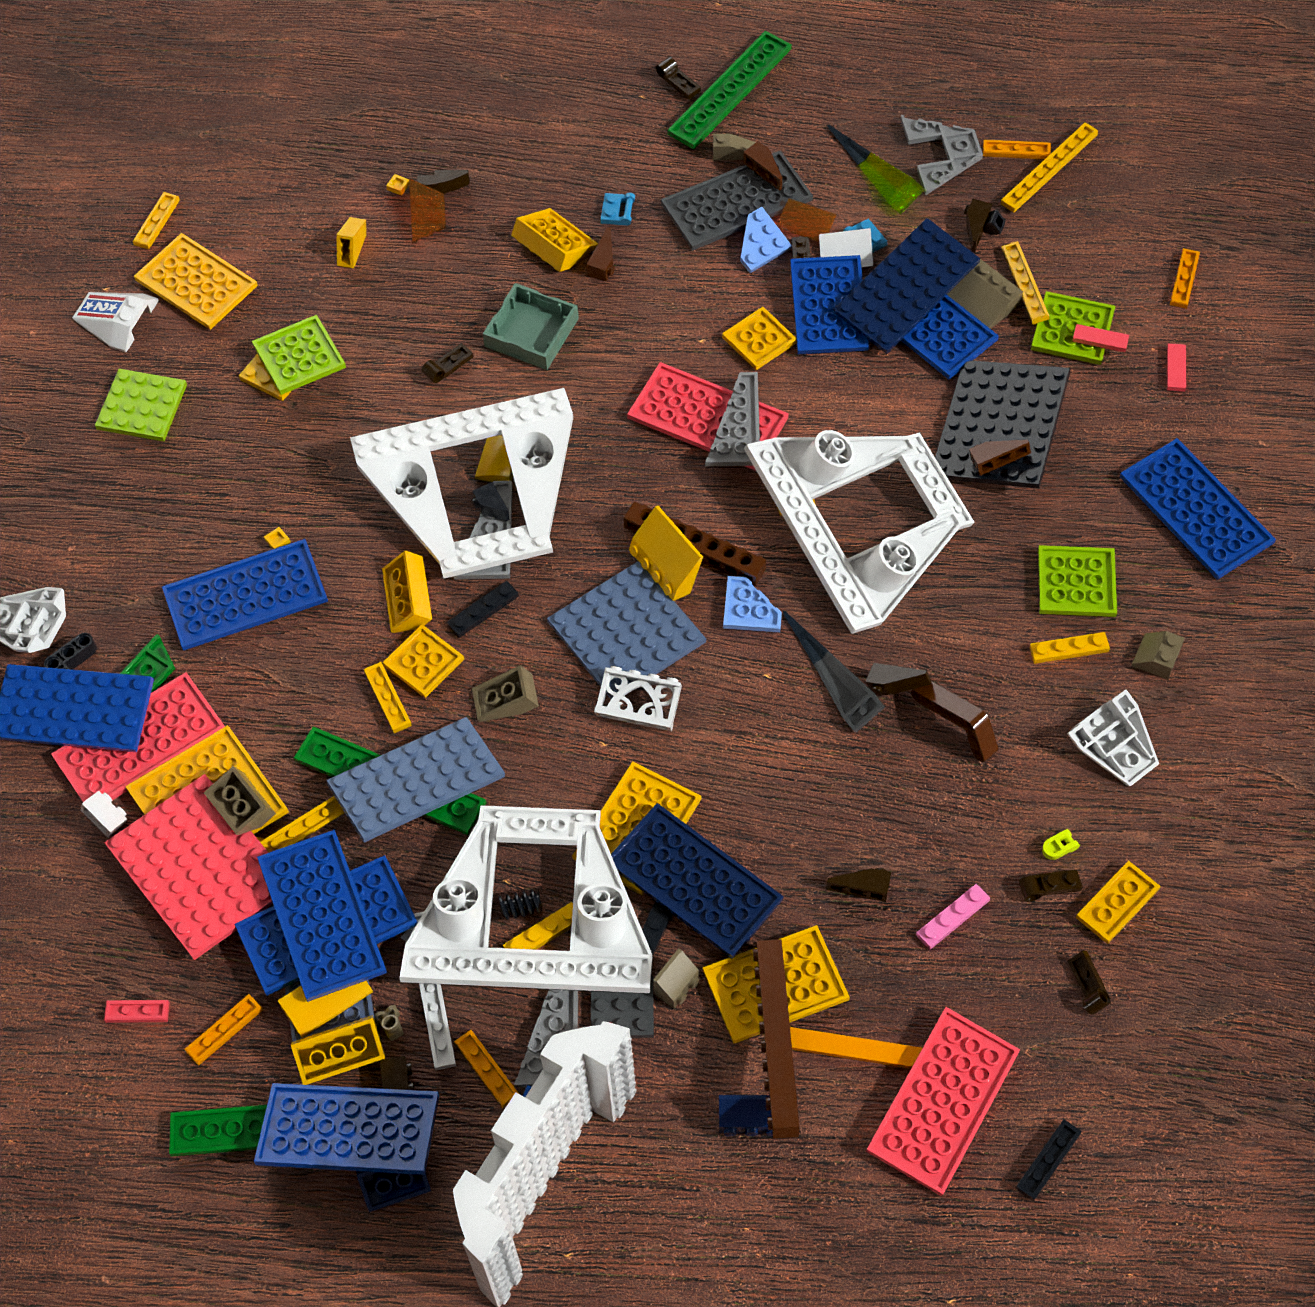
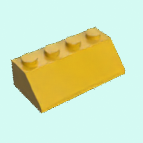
[382,551,432,633]

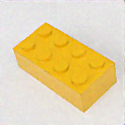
[291,1015,385,1085]

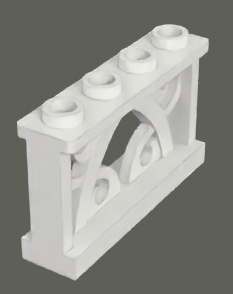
[594,666,682,732]

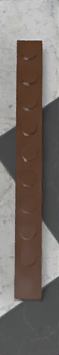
[753,939,799,1139]

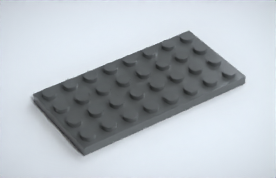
[661,150,813,251]

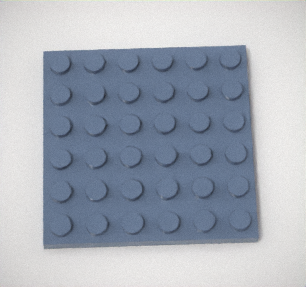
[547,561,706,699]

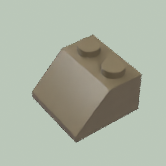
[1131,631,1185,680]
[653,948,700,1008]

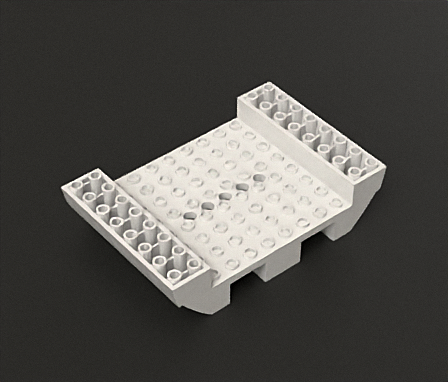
[453,1021,637,1307]

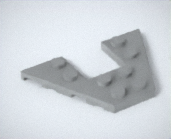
[900,115,983,195]

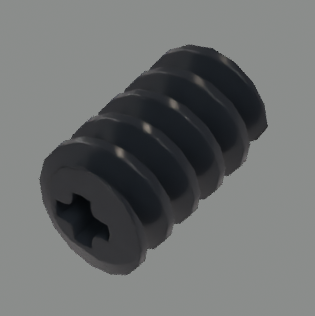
[498,889,542,920]

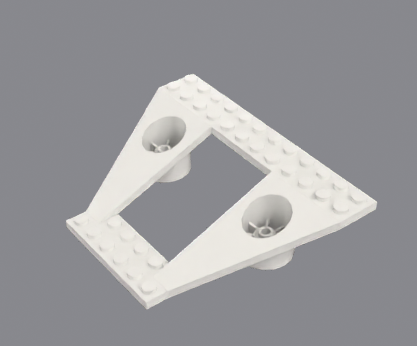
[350,388,573,578]
[744,430,974,634]
[400,806,652,993]

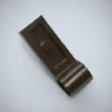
[656,57,701,100]
[791,236,811,259]
[421,343,474,383]
[1018,870,1083,902]
[1067,950,1111,1015]

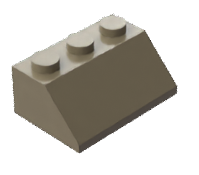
[204,766,276,835]

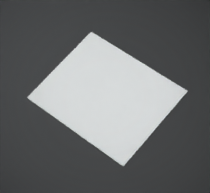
[819,228,873,267]

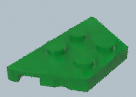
[120,634,175,693]

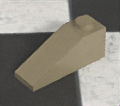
[713,134,756,160]

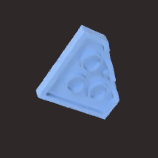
[740,207,792,273]
[723,576,782,632]

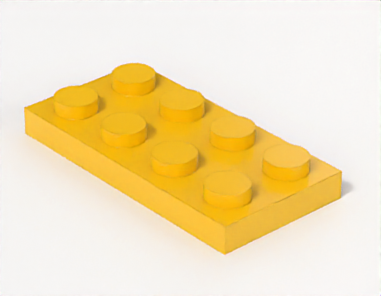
[1076,860,1161,944]

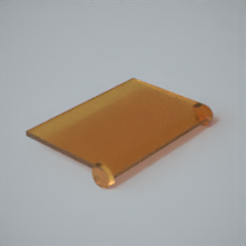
[777,198,837,242]

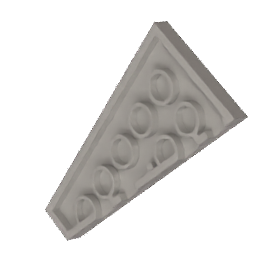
[705,372,760,466]
[454,481,513,580]
[514,989,578,1087]

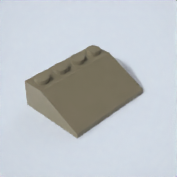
[947,259,1023,329]

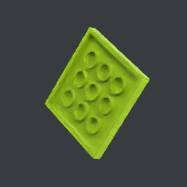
[1031,291,1115,365]
[252,315,346,395]
[95,369,187,442]
[1038,545,1117,617]

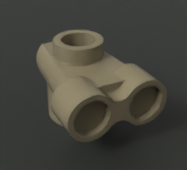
[374,1005,404,1041]

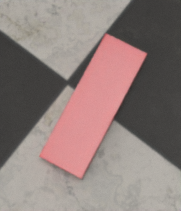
[1072,324,1129,352]
[1167,343,1186,392]
[104,1000,170,1023]

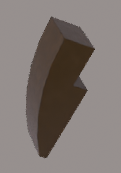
[416,170,470,197]

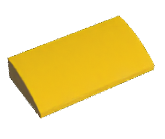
[475,435,513,482]
[278,981,373,1038]

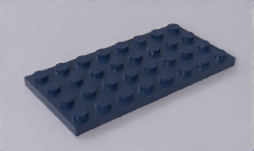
[834,218,980,354]
[611,803,784,959]

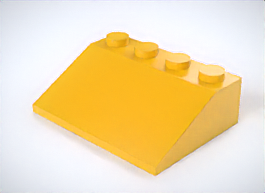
[511,208,598,272]
[629,506,703,601]

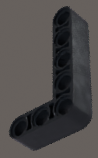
[44,633,97,670]

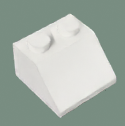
[80,791,127,838]

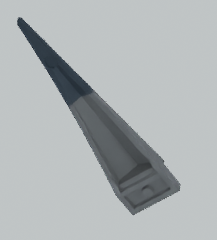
[783,611,885,733]

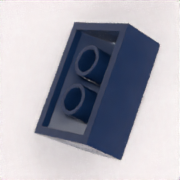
[719,1095,772,1136]
[356,1171,431,1212]

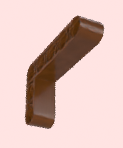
[911,682,999,763]

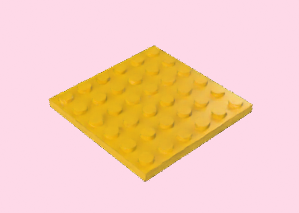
[125,725,289,834]

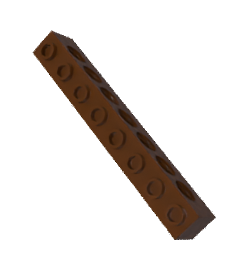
[624,501,766,586]

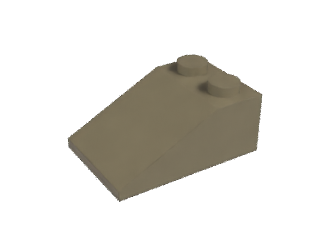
[472,665,539,722]

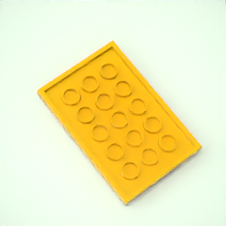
[134,233,258,330]
[572,761,701,895]
[703,925,850,1044]

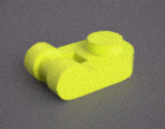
[1042,829,1080,860]

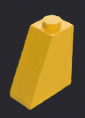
[336,217,366,268]

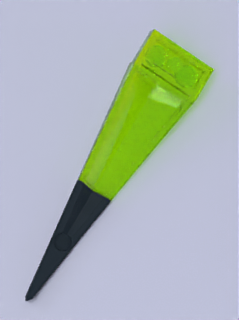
[828,125,924,215]

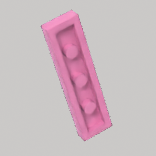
[916,884,990,950]

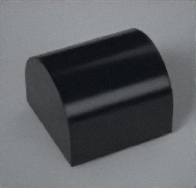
[985,210,1006,235]

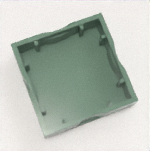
[483,283,579,370]

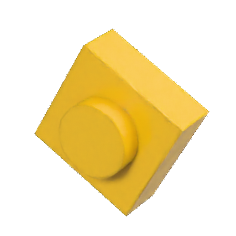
[386,174,410,196]
[264,527,291,549]

